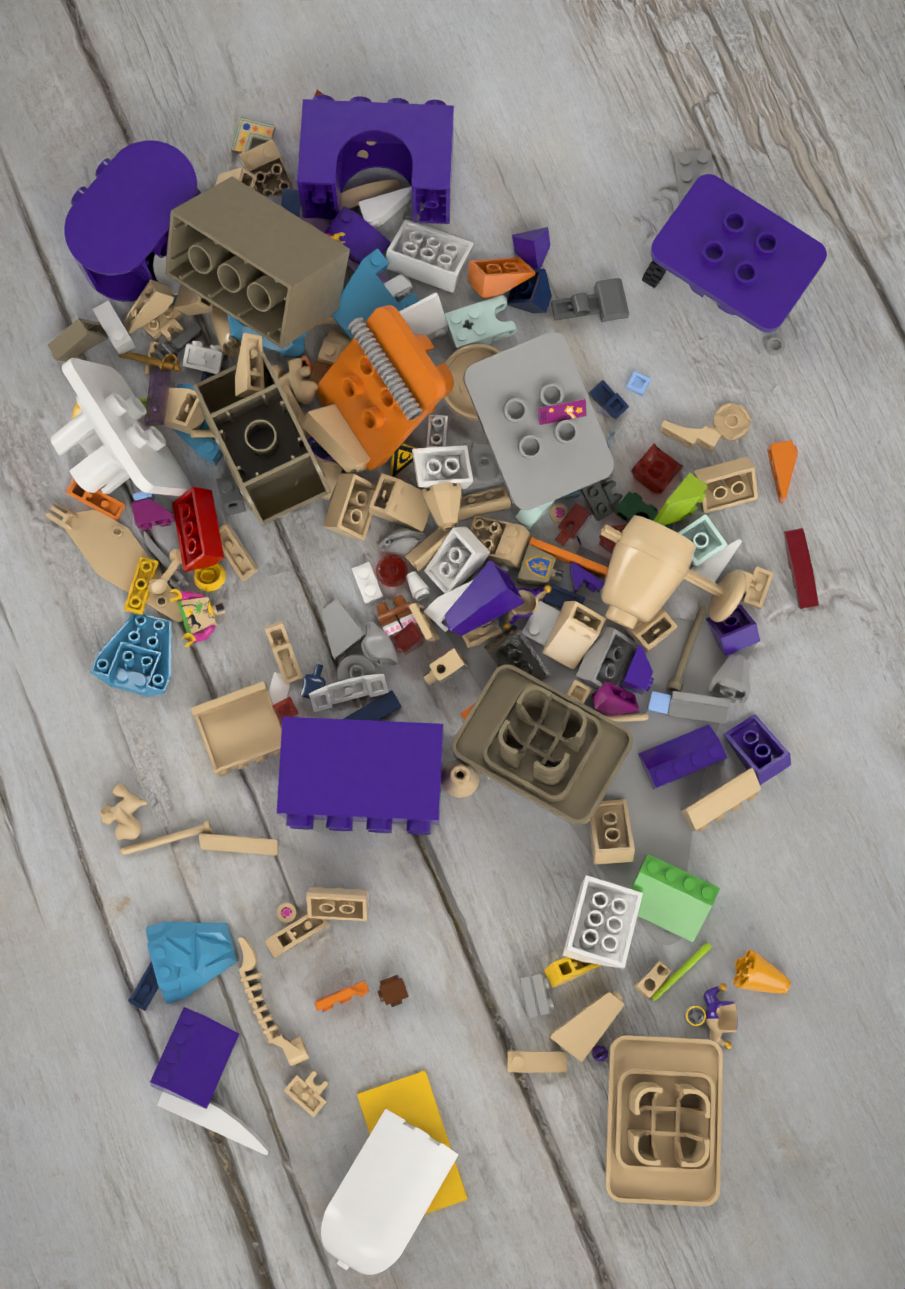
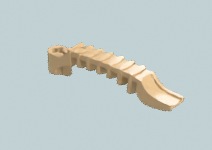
[238,937,310,1066]

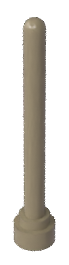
[666,606,707,692]

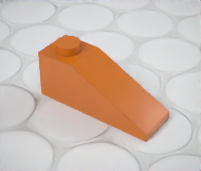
[767,440,798,503]
[65,477,126,521]

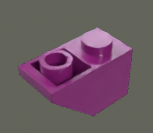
[132,499,175,530]

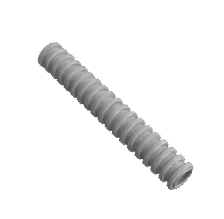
[348,318,423,420]

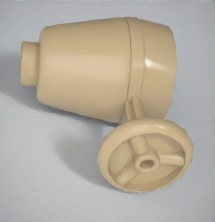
[600,515,746,630]

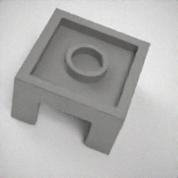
[463,442,503,485]

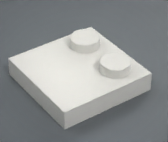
[521,601,560,647]

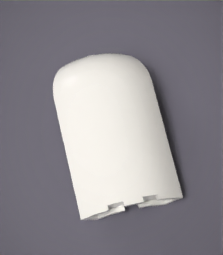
[321,1109,458,1275]

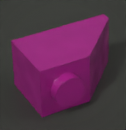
[592,681,639,716]

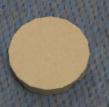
[713,403,751,441]

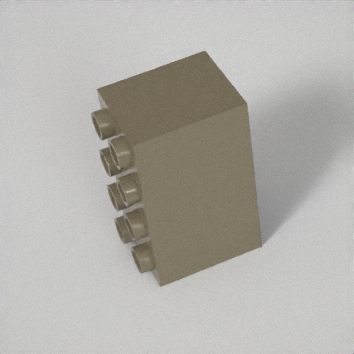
[165,177,350,348]

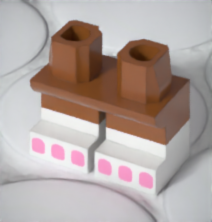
[377,594,419,638]

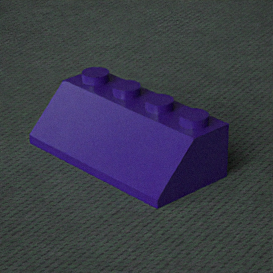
[638,724,728,790]

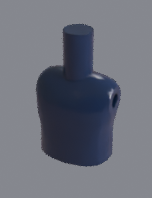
[300,664,326,699]

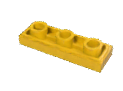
[124,556,159,616]

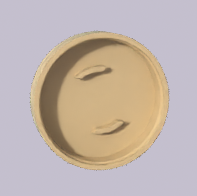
[443,344,501,421]

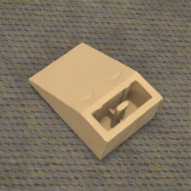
[238,139,295,197]
[150,388,205,434]
[369,473,430,532]
[470,515,532,569]
[542,601,606,670]
[623,608,678,654]

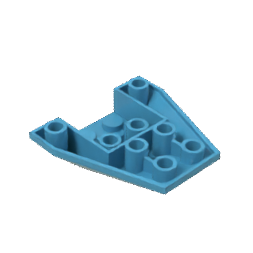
[90,613,172,697]

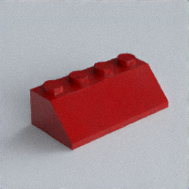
[172,487,224,572]

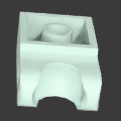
[445,295,517,351]

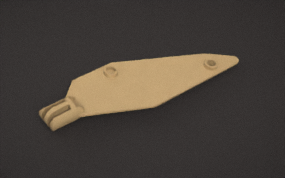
[44,501,183,622]

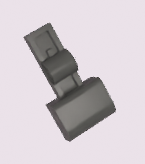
[551,278,630,322]

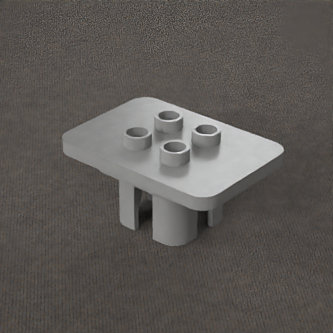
[463,332,614,510]

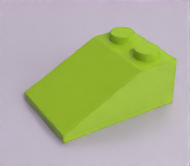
[653,473,708,526]

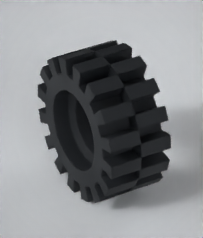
[642,259,667,288]

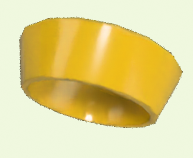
[193,563,226,592]

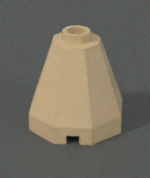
[422,482,462,531]

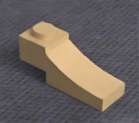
[659,420,722,452]
[264,621,303,684]

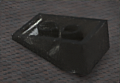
[484,625,551,681]

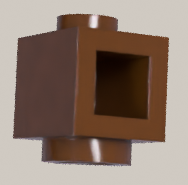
[377,975,409,1007]

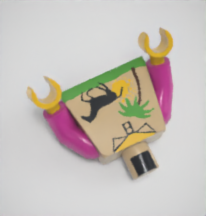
[168,589,226,647]

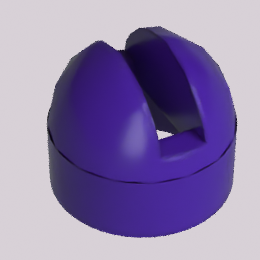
[592,1045,608,1062]

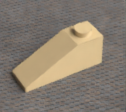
[123,280,175,334]
[235,333,264,398]
[265,914,329,958]
[507,1050,567,1073]

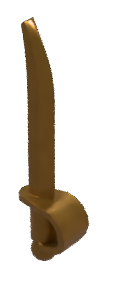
[118,353,182,372]

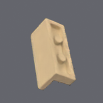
[405,526,458,572]

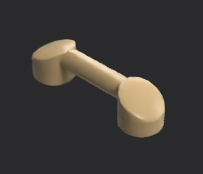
[148,549,182,594]

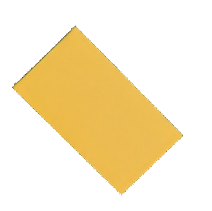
[357,1070,468,1215]

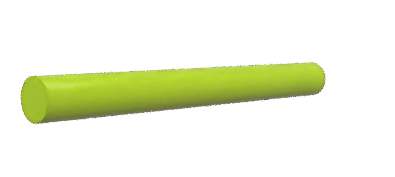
[651,942,712,1002]

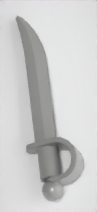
[144,531,189,587]

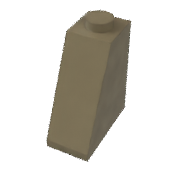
[48,318,108,362]

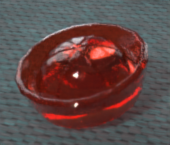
[376,555,408,587]

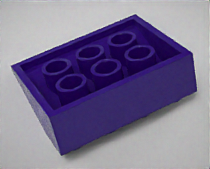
[150,1007,239,1109]

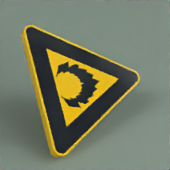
[390,443,418,477]

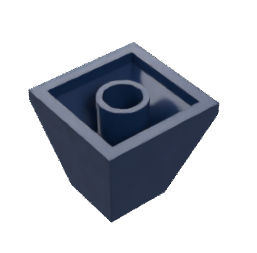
[507,269,552,314]

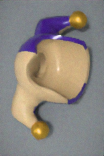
[503,585,552,630]
[704,983,738,1050]

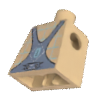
[423,649,469,685]

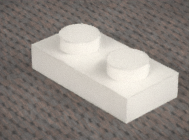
[351,562,383,604]

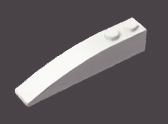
[157,1092,270,1156]

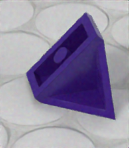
[512,227,550,269]

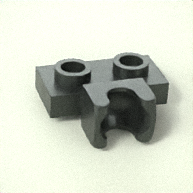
[580,480,623,522]

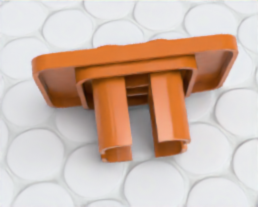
[317,305,454,470]

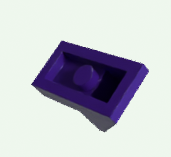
[570,562,604,593]

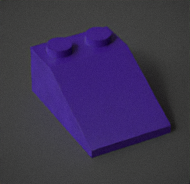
[325,206,391,265]
[724,714,791,785]

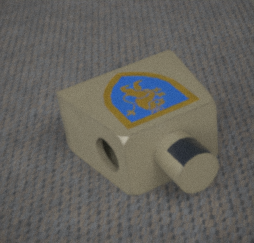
[517,545,564,587]

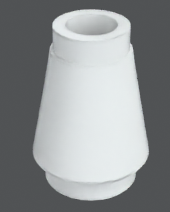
[406,571,430,601]

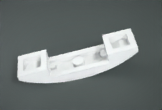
[309,674,389,712]

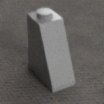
[321,599,365,661]

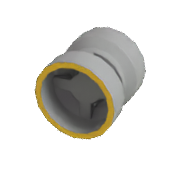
[684,1005,706,1026]

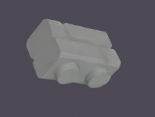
[519,973,554,1018]

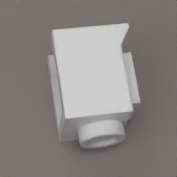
[384,274,413,302]

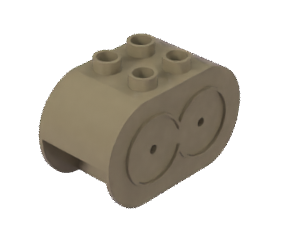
[193,352,331,526]

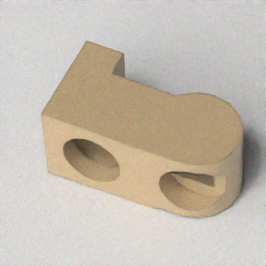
[633,960,671,999]

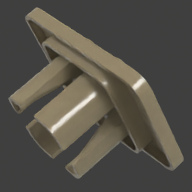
[452,665,633,826]

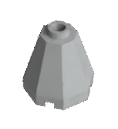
[708,654,750,703]

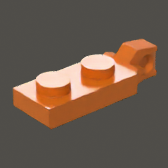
[314,980,369,1012]

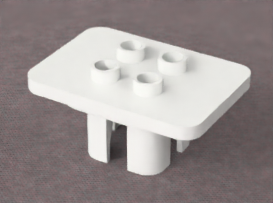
[51,358,191,496]

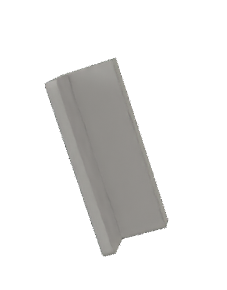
[668,691,731,725]

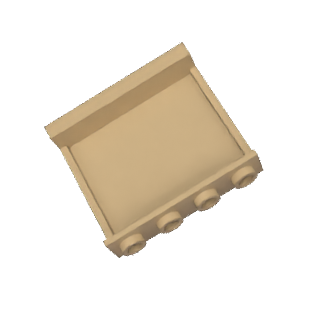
[191,681,282,777]

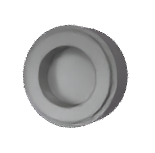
[765,336,785,356]

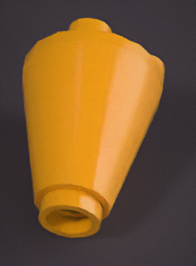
[733,949,791,994]

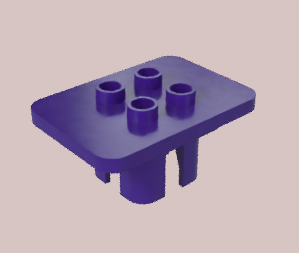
[650,174,827,333]

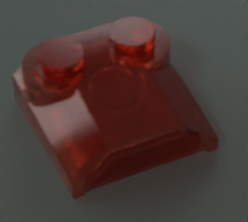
[631,443,684,494]

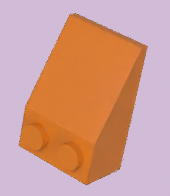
[467,257,535,298]

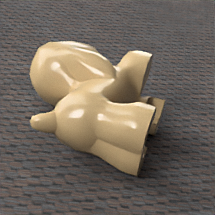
[271,358,318,404]
[99,783,147,841]

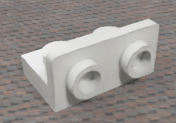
[182,340,225,374]

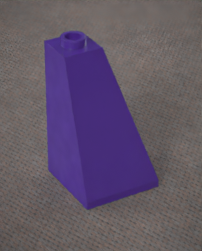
[444,560,525,636]

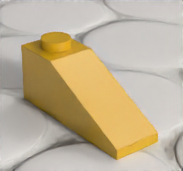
[544,957,602,988]

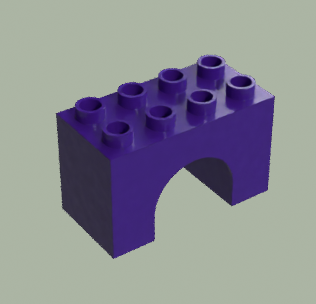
[297,95,454,224]

